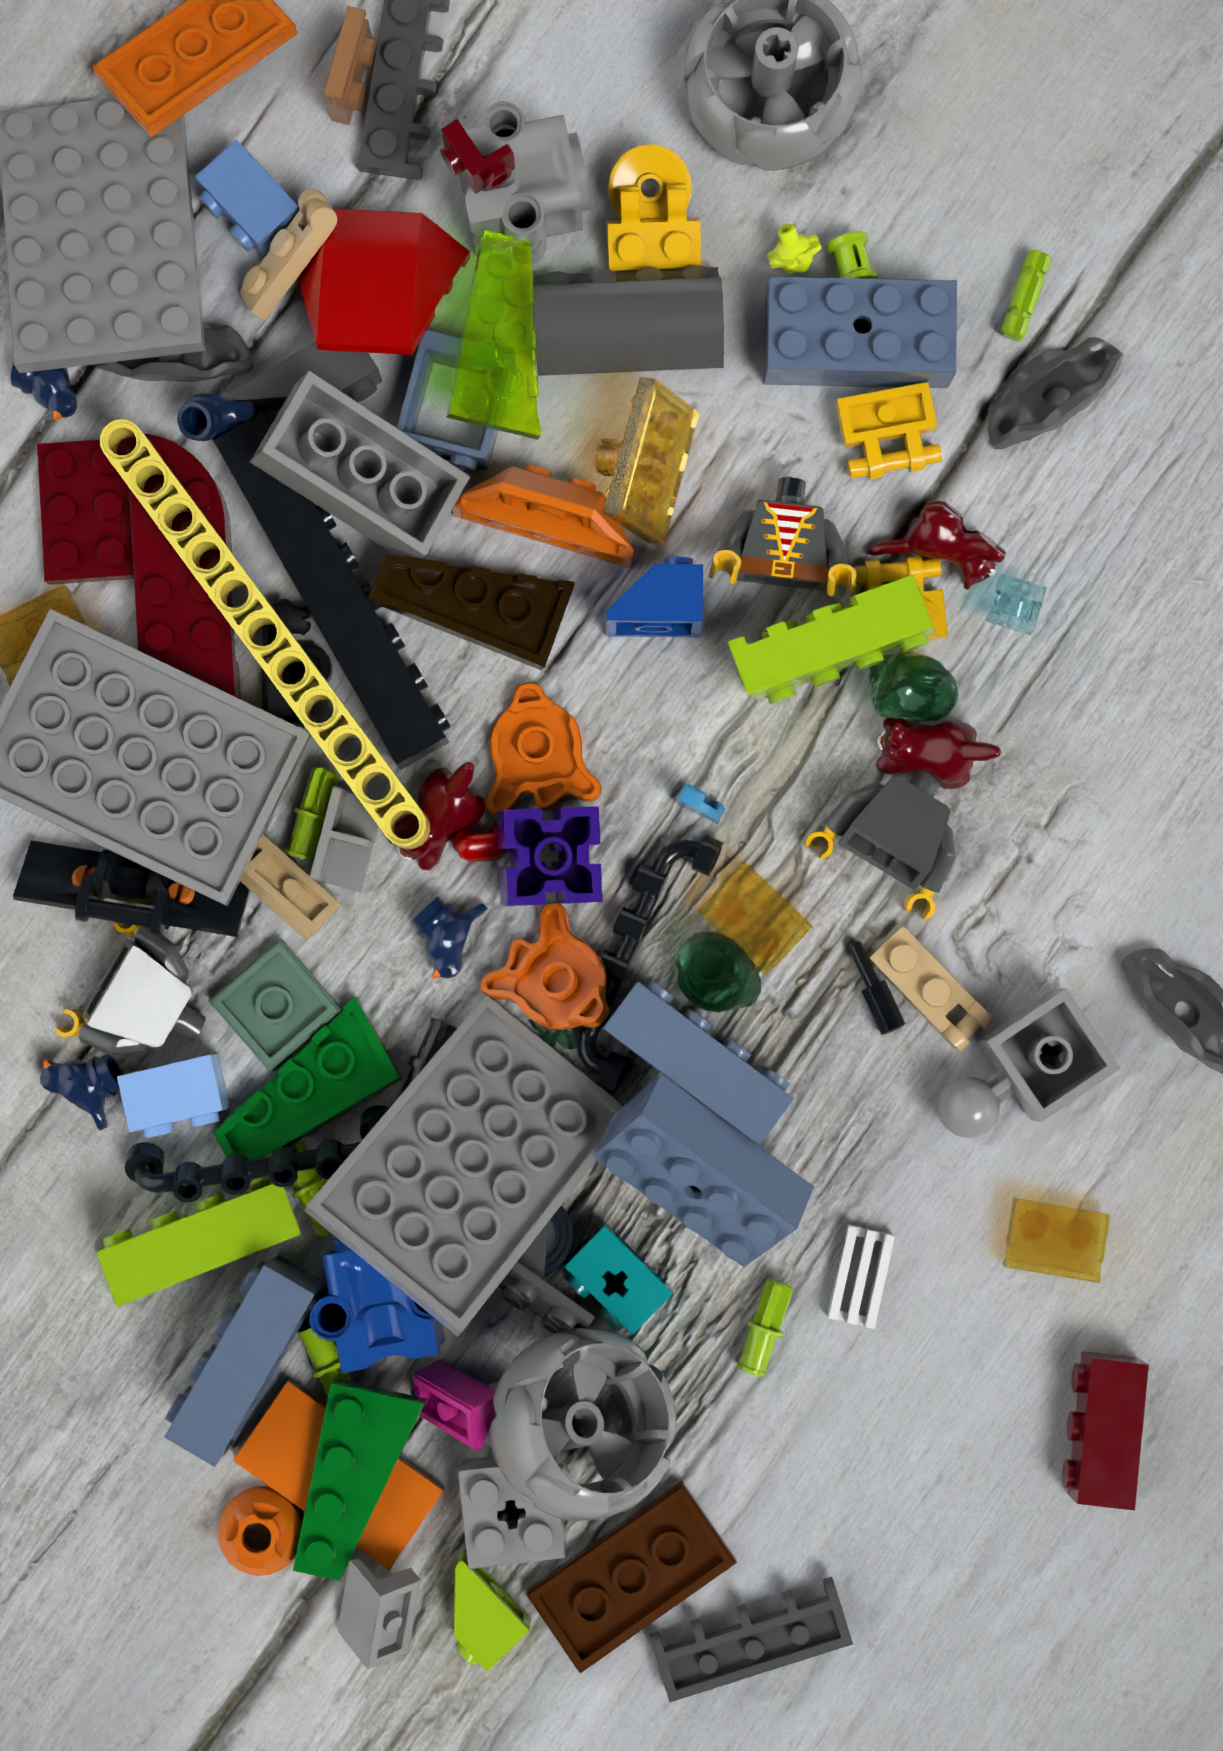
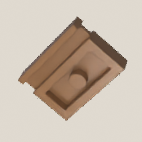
[324,6,377,125]

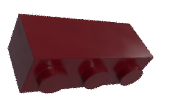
[1062,1351,1149,1511]

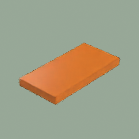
[92,0,297,138]
[233,1379,445,1570]

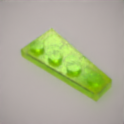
[446,230,541,440]

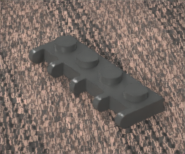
[358,0,450,180]
[649,1576,853,1702]

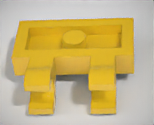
[607,184,701,271]

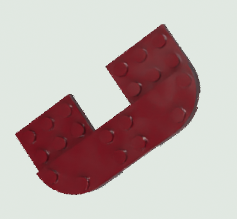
[37,433,241,699]

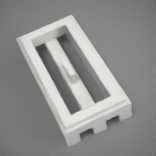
[827,1224,895,1329]

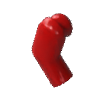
[452,825,506,862]

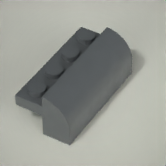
[533,265,724,376]

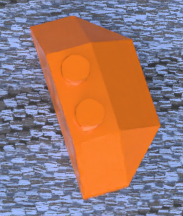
[452,464,634,569]

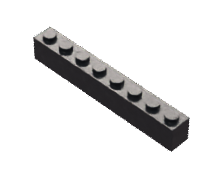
[213,413,451,770]

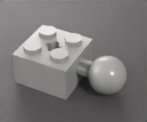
[938,988,1121,1138]
[458,1381,566,1569]

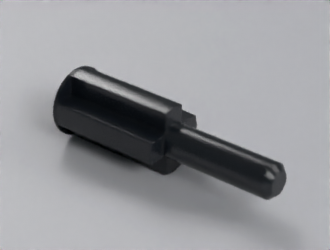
[848,941,906,1035]

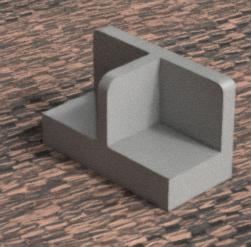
[310,786,379,892]
[338,1557,421,1669]

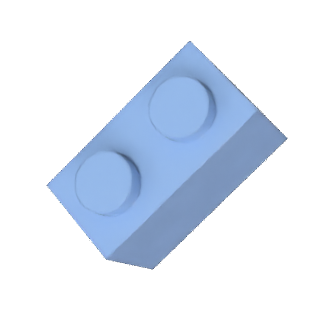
[117,1054,231,1139]

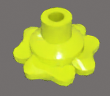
[767,223,822,275]

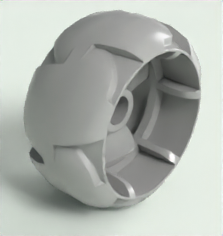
[683,0,862,171]
[490,1327,677,1521]

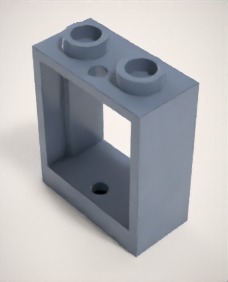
[397,330,516,473]

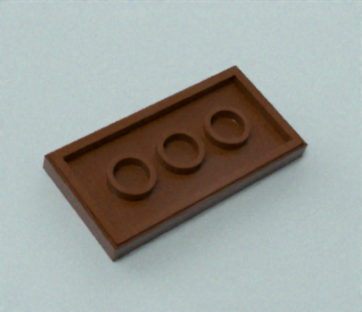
[526,1480,737,1673]

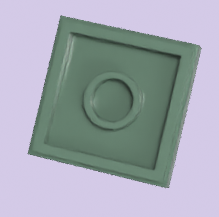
[208,939,343,1072]

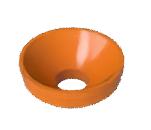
[218,1485,304,1576]

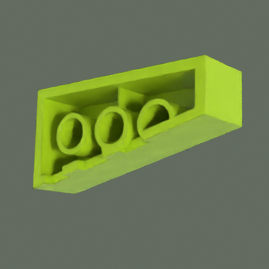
[728,574,936,705]
[96,1176,301,1307]

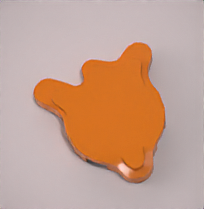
[485,682,602,816]
[480,902,609,1030]

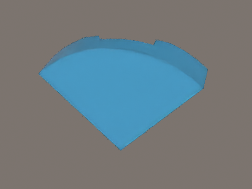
[676,784,725,824]

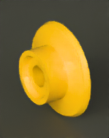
[608,144,692,219]

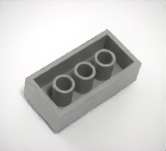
[250,371,470,559]

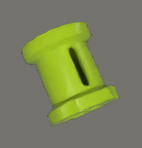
[827,231,878,279]

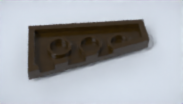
[367,554,575,670]

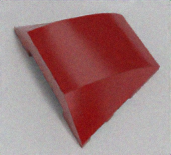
[297,208,470,355]

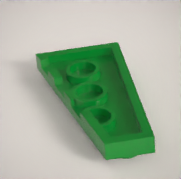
[213,996,403,1160]
[293,1379,427,1581]

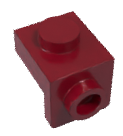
[440,119,515,194]

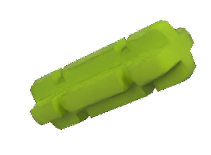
[1000,250,1051,341]

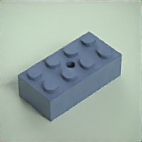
[764,277,957,388]
[603,980,794,1146]
[592,1074,814,1267]
[164,1255,327,1467]

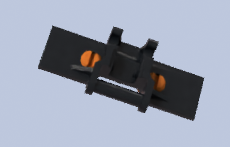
[13,840,250,937]

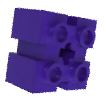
[497,806,603,906]

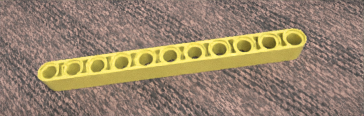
[100,419,430,849]

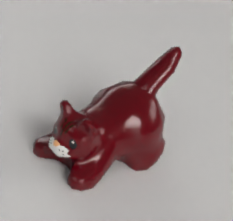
[868,501,1006,590]
[876,716,1001,789]
[388,762,485,871]

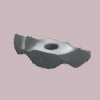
[94,322,253,382]
[988,337,1124,449]
[1122,948,1223,1074]

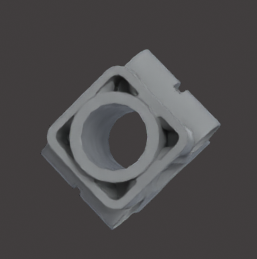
[459,101,591,265]

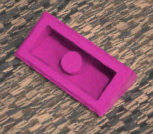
[413,1360,495,1451]

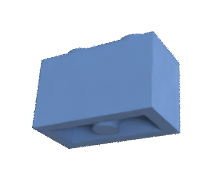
[195,140,300,258]

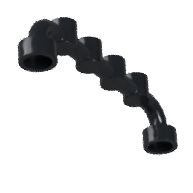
[577,835,724,1092]
[125,1105,389,1202]

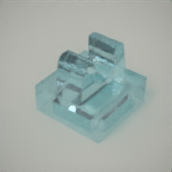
[986,574,1047,635]

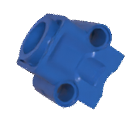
[310,1237,446,1373]

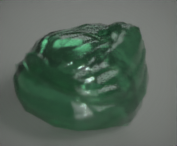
[869,651,958,721]
[675,931,761,1013]

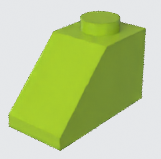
[454,1549,531,1672]

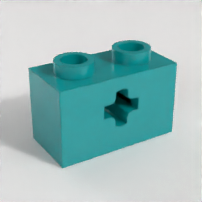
[564,1221,673,1335]

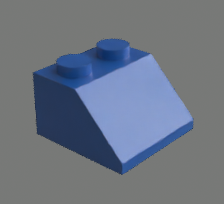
[606,556,703,638]

